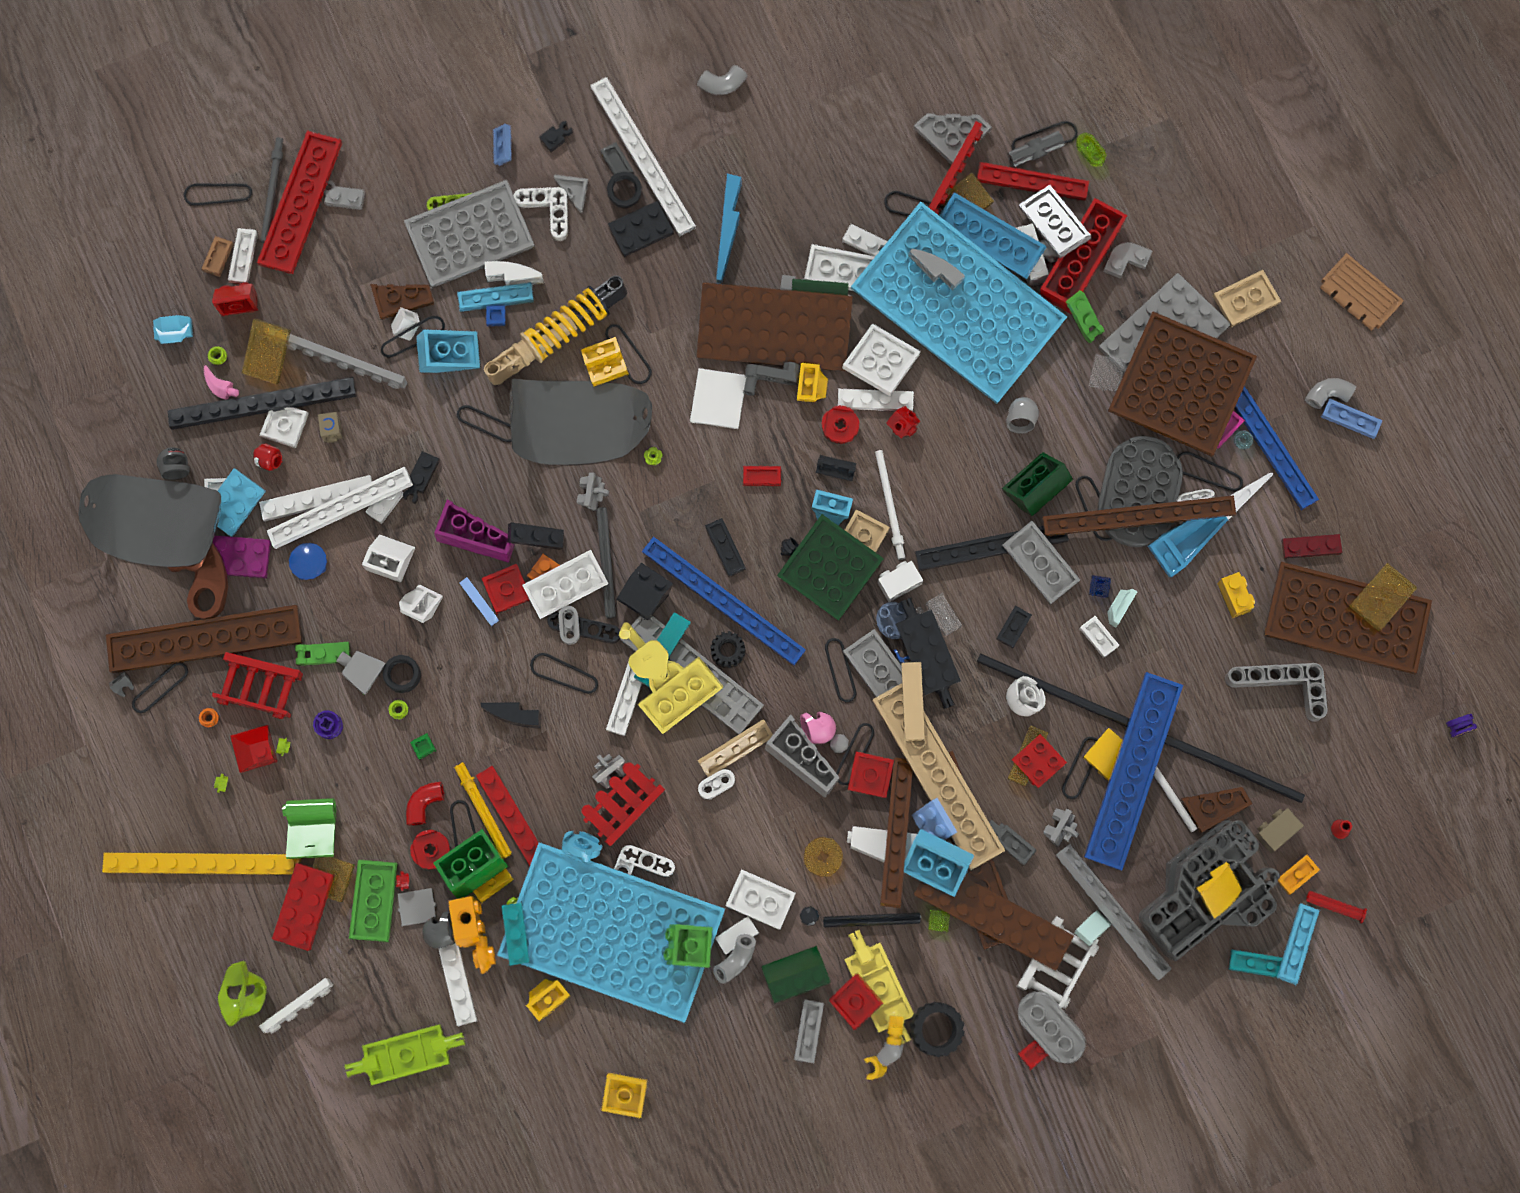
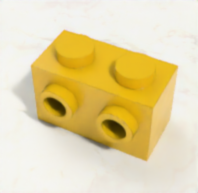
[1217,572,1255,619]

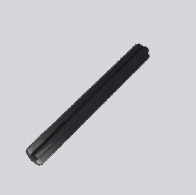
[823,913,921,928]

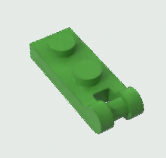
[1066,290,1105,343]
[295,642,350,666]

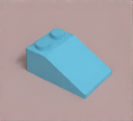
[416,330,480,373]

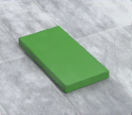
[349,860,398,942]

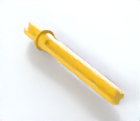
[454,763,512,859]

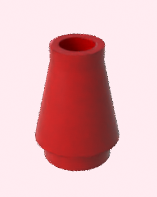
[1331,819,1352,839]

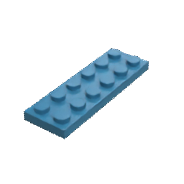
[940,193,1047,279]

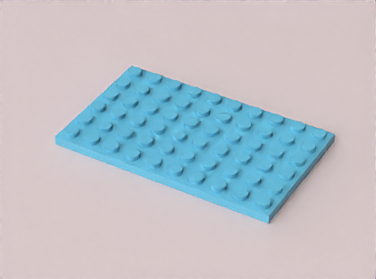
[851,202,1067,404]
[497,843,725,1023]

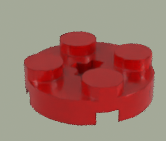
[822,406,859,444]
[410,830,451,870]

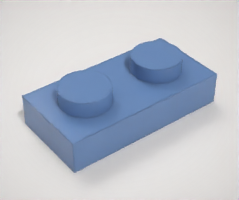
[493,124,512,166]

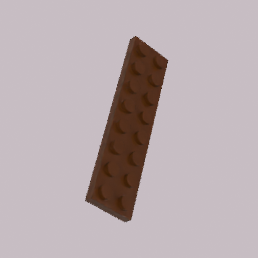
[914,877,1074,972]

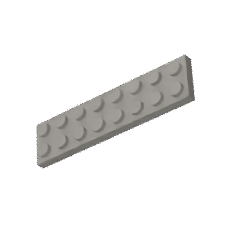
[620,616,764,735]

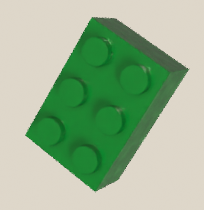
[433,829,508,899]

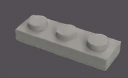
[794,1000,824,1063]

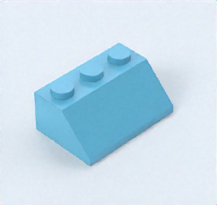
[904,829,974,897]

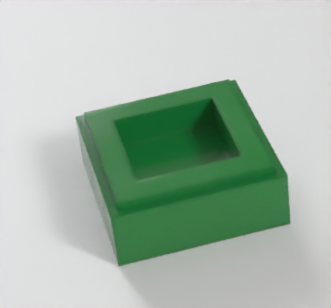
[410,733,437,760]

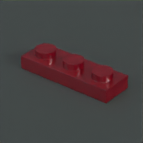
[1281,534,1342,559]

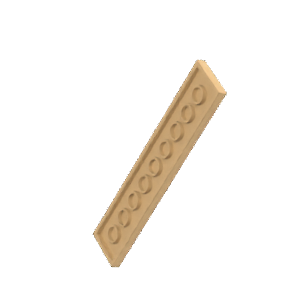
[872,683,1005,871]

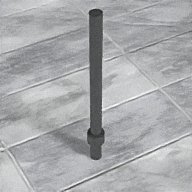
[260,137,283,243]

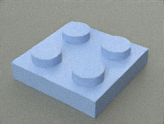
[912,798,957,840]

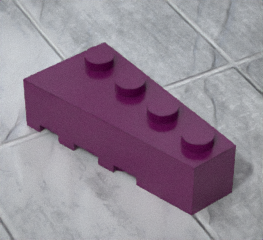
[434,499,515,563]

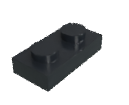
[996,605,1032,649]

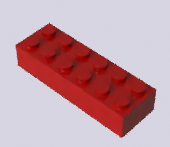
[1039,198,1127,314]

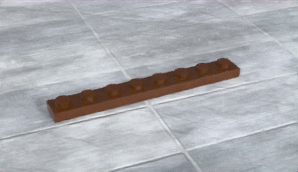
[880,757,913,908]

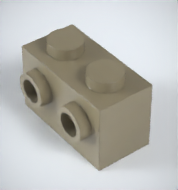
[1255,808,1304,853]

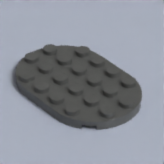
[1098,436,1183,547]

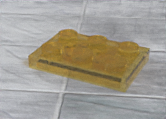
[242,319,291,384]
[1349,563,1417,631]

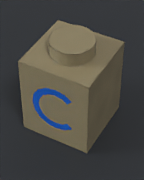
[318,412,343,443]

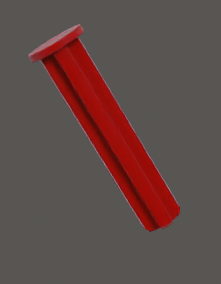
[1306,891,1367,924]

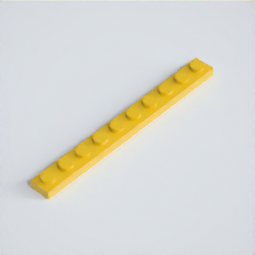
[102,853,301,875]

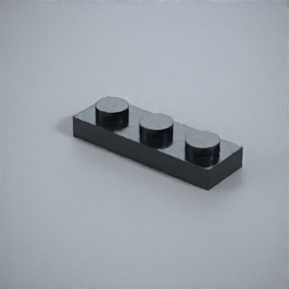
[508,522,564,550]

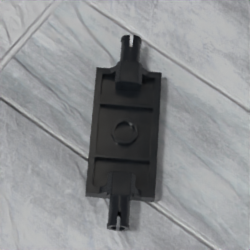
[895,598,961,709]

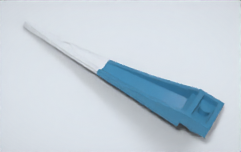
[1148,473,1273,577]

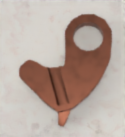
[168,543,228,619]

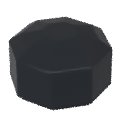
[800,906,819,926]

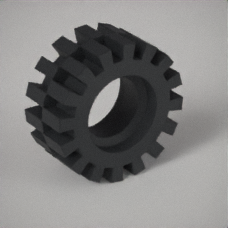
[710,631,745,668]

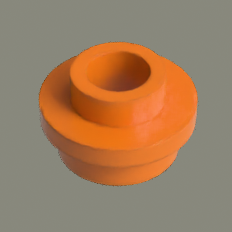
[199,708,219,728]

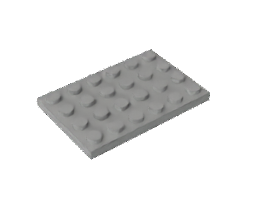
[404,180,535,288]
[1098,273,1230,374]

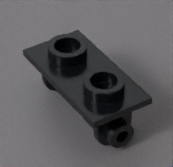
[816,455,857,481]

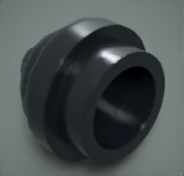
[780,537,799,556]

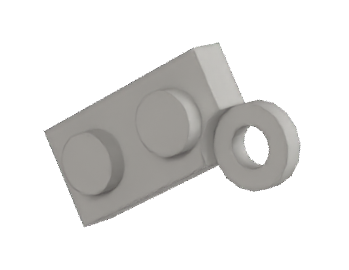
[324,180,365,210]

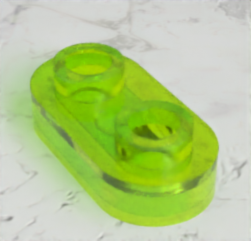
[1076,133,1107,167]

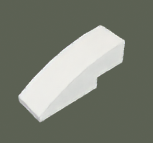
[484,261,544,286]

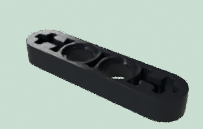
[547,612,620,644]

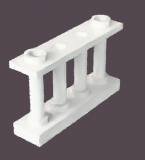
[1017,916,1099,1009]

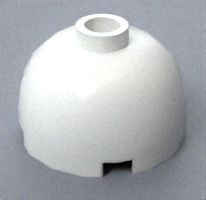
[1006,676,1046,716]

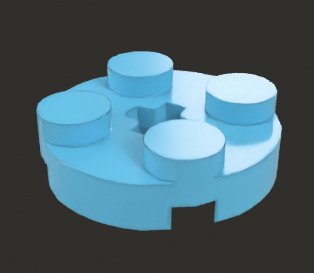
[562,831,602,862]

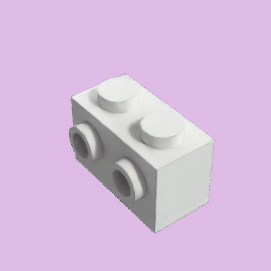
[878,561,923,602]

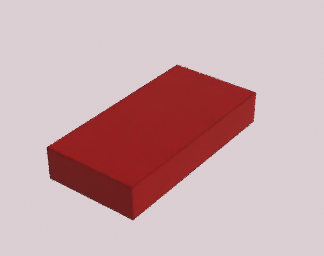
[743,466,781,486]

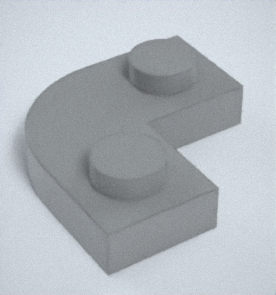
[1103,243,1152,279]

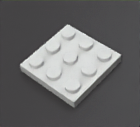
[842,324,920,396]

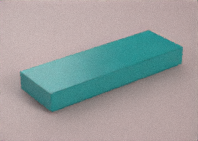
[1228,950,1282,978]

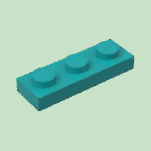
[502,903,530,966]

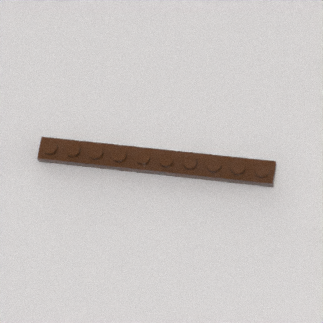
[1042,495,1236,536]

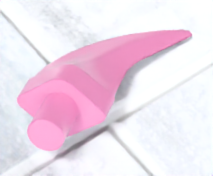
[204,365,239,400]

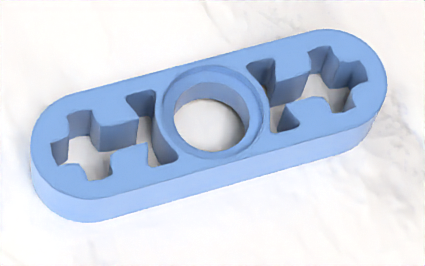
[459,577,499,626]

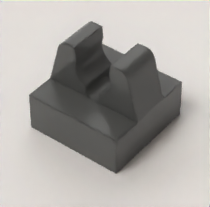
[109,671,134,697]

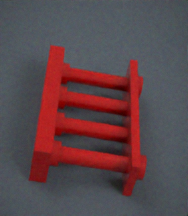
[212,652,303,719]

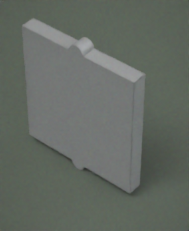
[398,888,436,926]

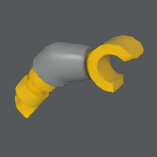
[864,1015,903,1080]

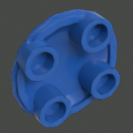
[289,543,327,580]

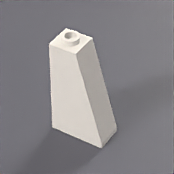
[847,826,917,862]

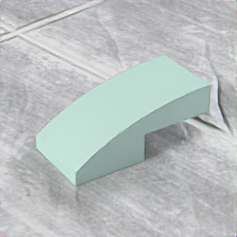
[1074,910,1111,946]

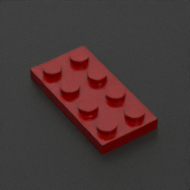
[272,863,335,951]

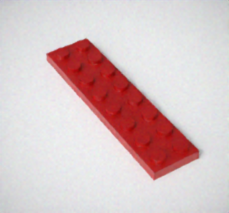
[257,131,343,274]

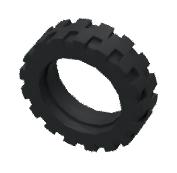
[910,1002,965,1057]

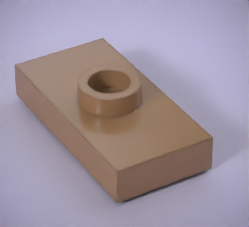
[202,236,234,277]

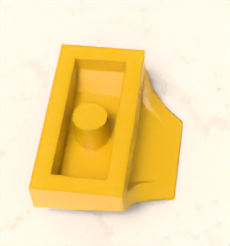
[797,363,828,402]
[526,979,570,1021]

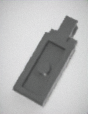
[989,820,1037,866]

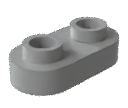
[559,606,580,645]

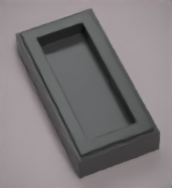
[600,142,634,182]

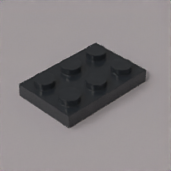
[608,200,674,257]

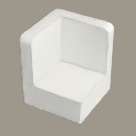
[391,308,420,340]

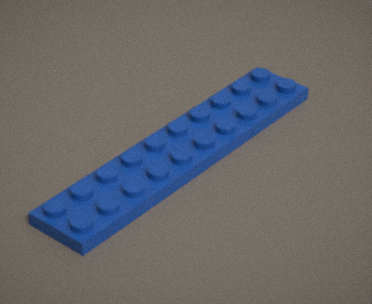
[1084,672,1183,871]

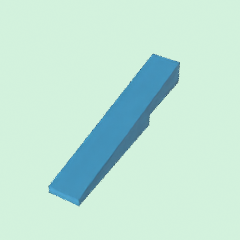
[716,174,742,284]

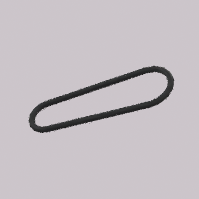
[1012,121,1078,150]
[183,183,252,206]
[884,191,945,216]
[380,316,445,358]
[605,324,652,384]
[1177,451,1243,491]
[1075,476,1112,541]
[530,653,598,694]
[450,800,476,847]

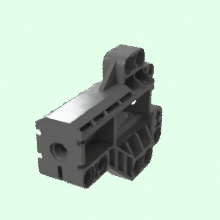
[1139,820,1280,961]

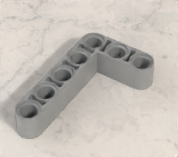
[1225,663,1328,722]

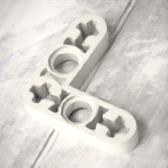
[513,187,568,241]
[614,845,675,877]

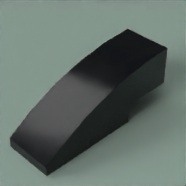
[481,702,541,728]

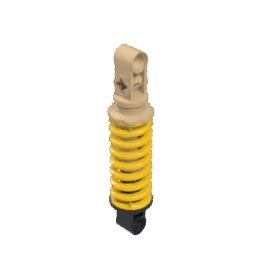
[484,276,627,385]

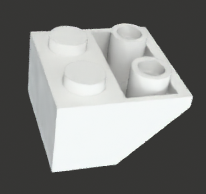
[362,535,415,583]

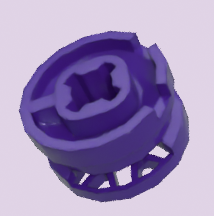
[313,710,343,739]
[1446,714,1478,738]

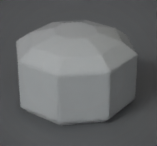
[830,734,849,754]

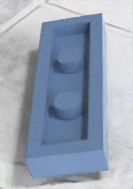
[1321,398,1383,439]

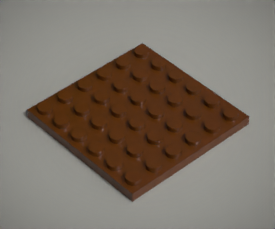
[1108,311,1257,457]

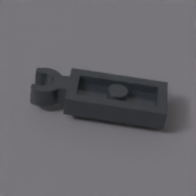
[403,451,440,504]

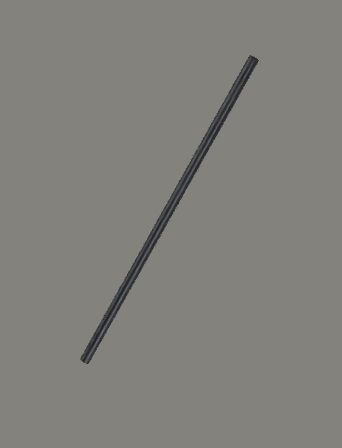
[977,653,1305,803]

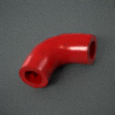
[406,781,445,826]

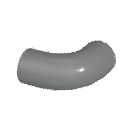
[697,65,747,95]
[1305,378,1357,409]
[713,934,756,984]

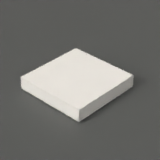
[259,407,309,448]

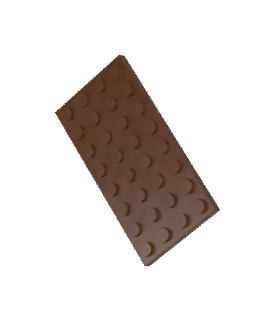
[697,282,853,371]
[1263,562,1432,675]

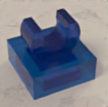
[1089,575,1111,598]

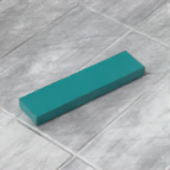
[634,612,691,688]

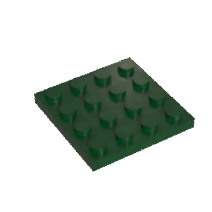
[777,514,884,621]

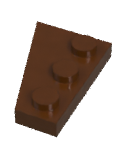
[370,284,435,320]
[1181,787,1252,833]

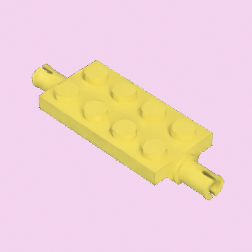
[844,930,914,1044]

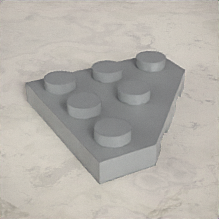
[914,114,992,165]

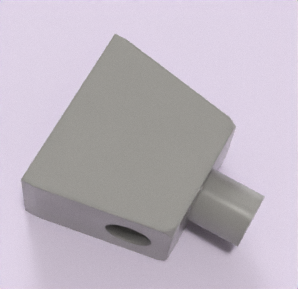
[336,651,386,696]

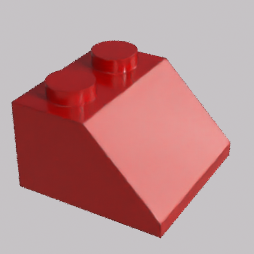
[212,283,258,316]

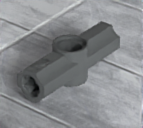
[1007,131,1064,168]

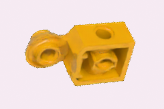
[448,896,496,974]

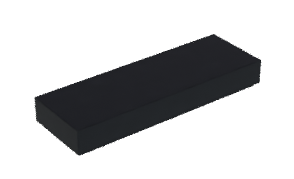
[705,518,746,577]

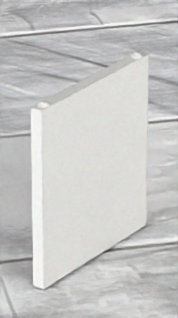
[690,368,746,429]

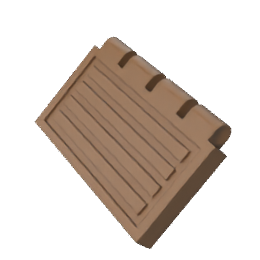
[1320,253,1404,331]

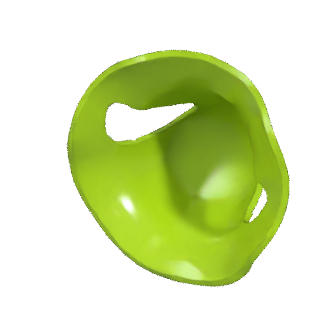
[218,961,267,1026]

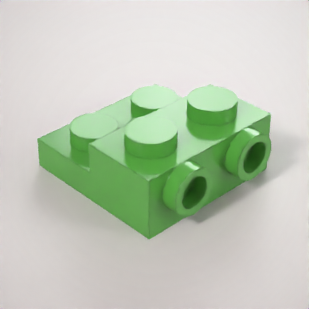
[664,924,712,968]

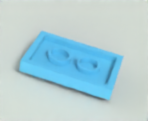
[217,468,266,537]

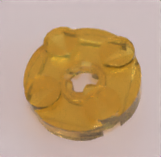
[804,837,843,877]

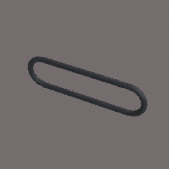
[457,405,512,442]
[825,638,856,702]
[132,662,188,713]
[836,723,874,785]
[1062,736,1098,799]

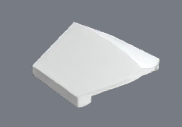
[399,585,443,623]

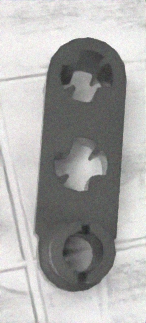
[743,362,801,396]

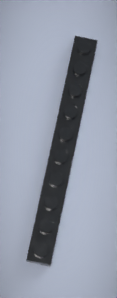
[168,377,357,430]

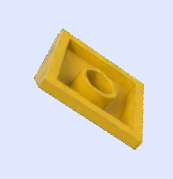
[602,1073,647,1118]

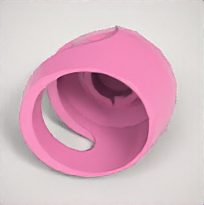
[800,712,836,744]

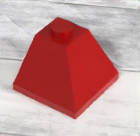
[230,725,278,773]

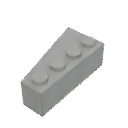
[765,715,839,798]

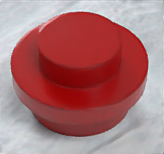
[396,871,409,891]

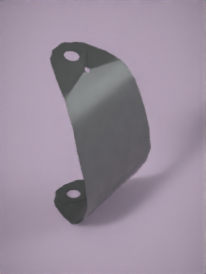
[509,379,652,465]
[78,474,222,567]

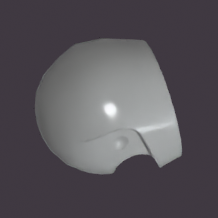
[1006,397,1039,433]

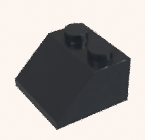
[616,562,673,620]

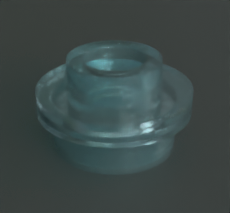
[1234,430,1253,449]

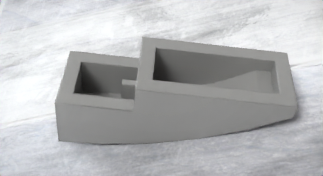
[908,249,965,291]

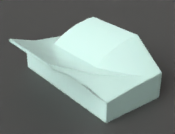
[1107,589,1137,628]

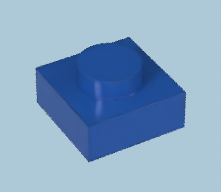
[486,306,506,326]

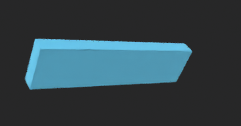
[458,282,534,312]
[1277,903,1319,985]

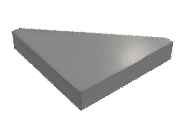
[554,174,588,213]

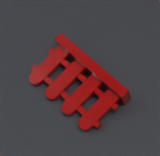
[582,762,665,846]

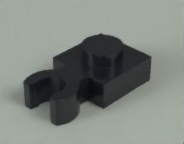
[539,121,573,152]

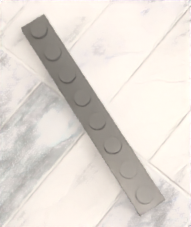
[264,325,408,389]
[1056,844,1172,980]

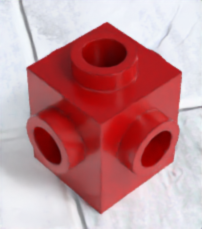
[886,406,921,439]

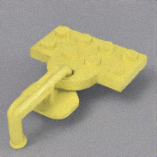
[619,623,723,734]

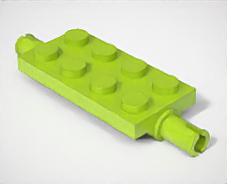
[345,1024,465,1085]

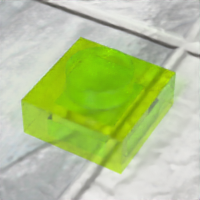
[928,910,950,932]

